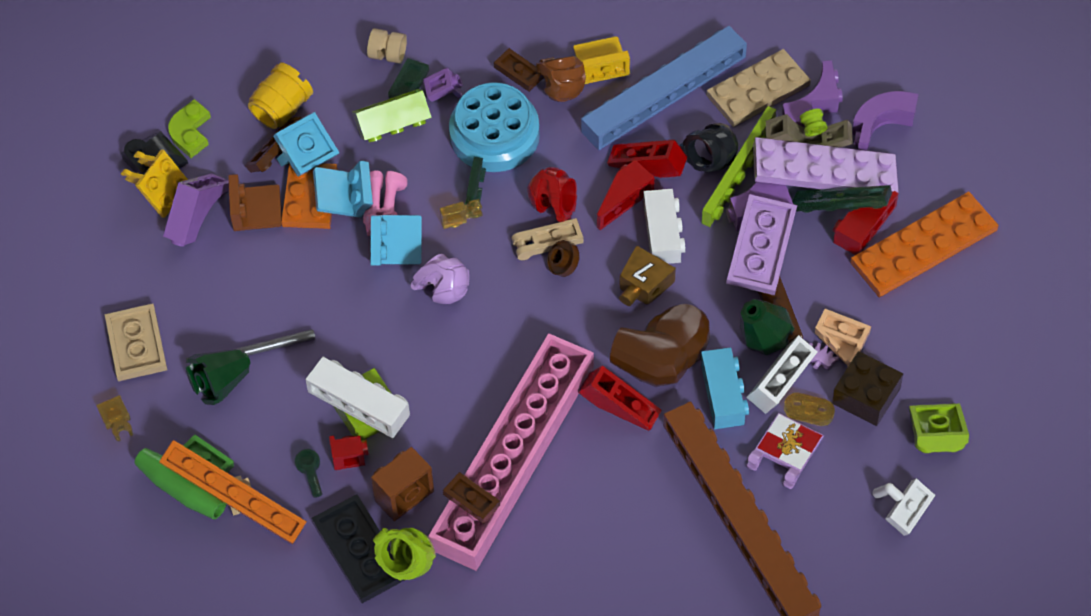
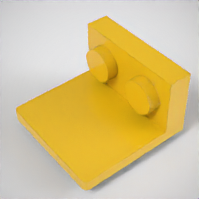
[573,36,630,84]

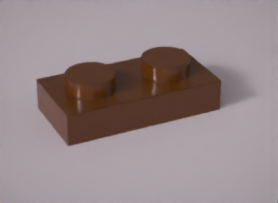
[494,48,544,92]
[443,472,500,524]

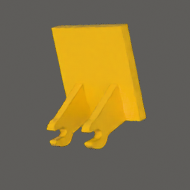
[121,150,188,218]

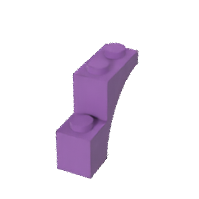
[782,60,842,127]

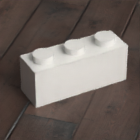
[643,189,685,264]
[746,335,818,414]

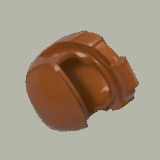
[536,56,586,102]

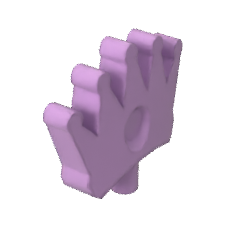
[809,343,840,370]

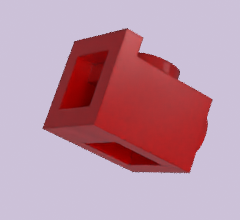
[329,435,369,470]

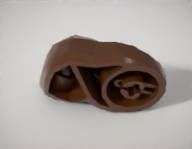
[610,304,710,387]

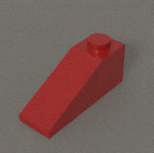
[607,140,687,178]
[597,159,655,230]
[833,191,899,255]
[578,365,662,431]

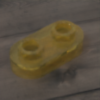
[784,393,835,426]

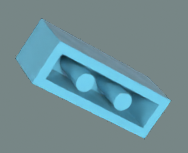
[701,347,749,429]

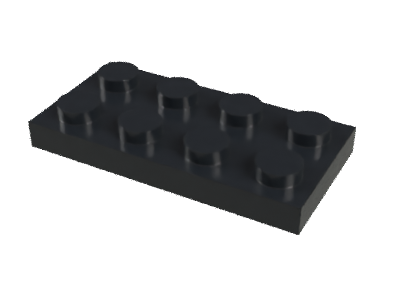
[311,494,405,603]

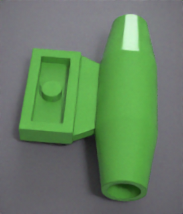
[134,435,234,520]

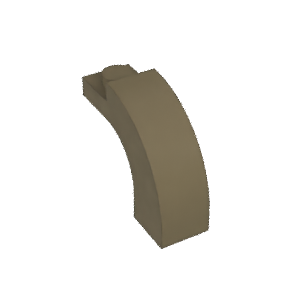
[766,114,853,148]

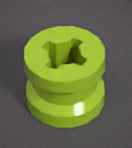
[799,109,828,137]

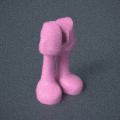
[363,171,408,236]

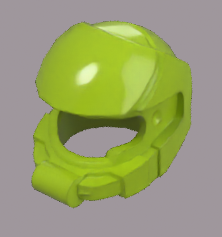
[373,528,436,581]

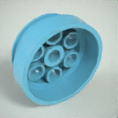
[449,83,540,172]

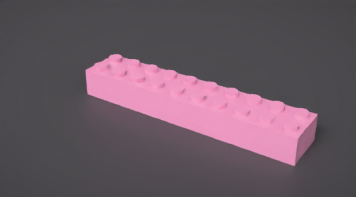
[428,333,594,571]

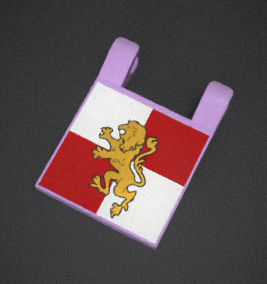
[747,413,824,489]

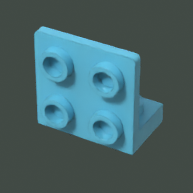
[313,161,373,218]
[371,215,422,265]

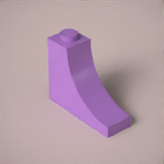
[163,173,229,246]
[726,182,793,231]

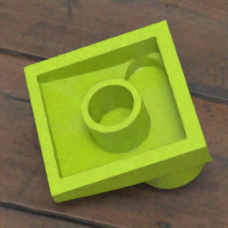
[909,403,969,453]

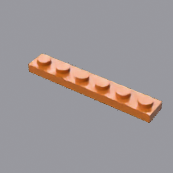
[159,440,307,545]

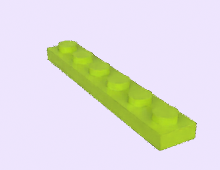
[702,106,776,227]

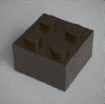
[832,351,904,426]

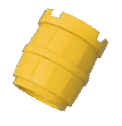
[248,62,313,129]

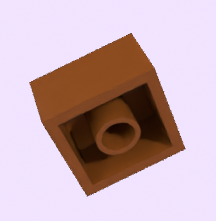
[371,446,434,522]

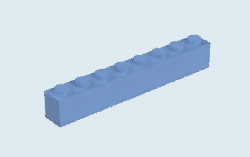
[581,26,747,150]

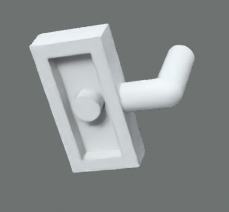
[872,478,935,536]

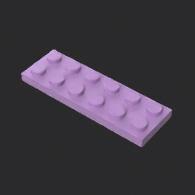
[753,137,898,197]

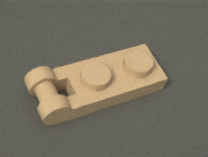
[511,218,583,260]

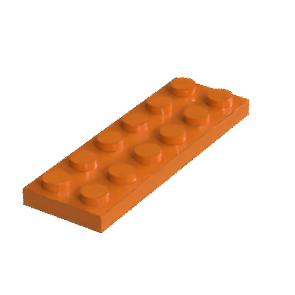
[850,191,999,298]

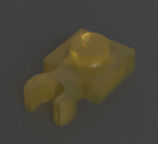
[440,199,483,229]
[96,395,133,442]

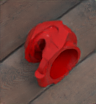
[527,167,577,222]

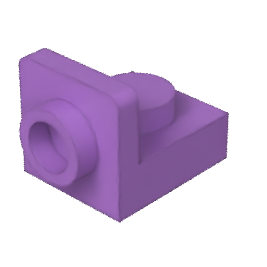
[423,68,463,102]

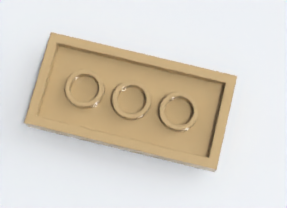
[706,49,811,127]

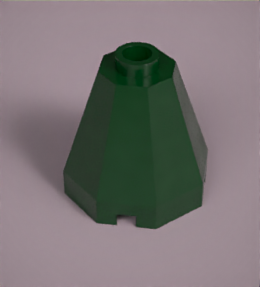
[740,299,795,355]
[186,349,251,405]

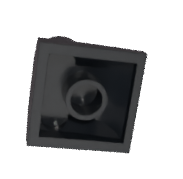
[121,131,188,175]

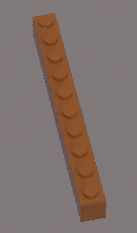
[663,401,821,616]

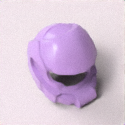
[411,254,469,305]

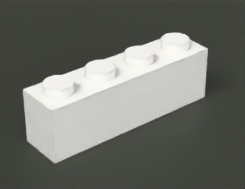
[305,357,410,438]

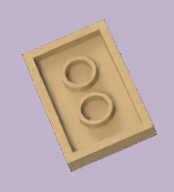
[105,304,168,381]

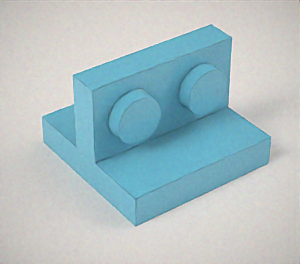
[273,112,339,177]

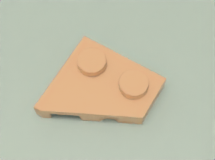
[815,309,871,366]

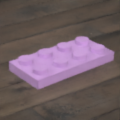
[726,194,797,295]

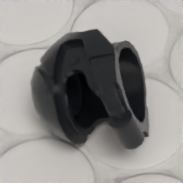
[679,123,738,172]

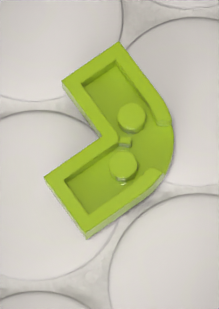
[168,99,211,158]

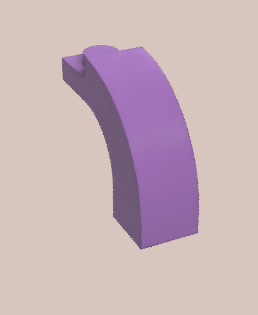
[852,91,919,151]

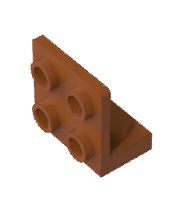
[228,174,282,231]

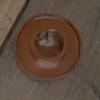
[547,240,579,277]

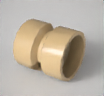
[367,28,407,64]

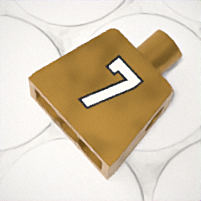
[619,246,676,306]

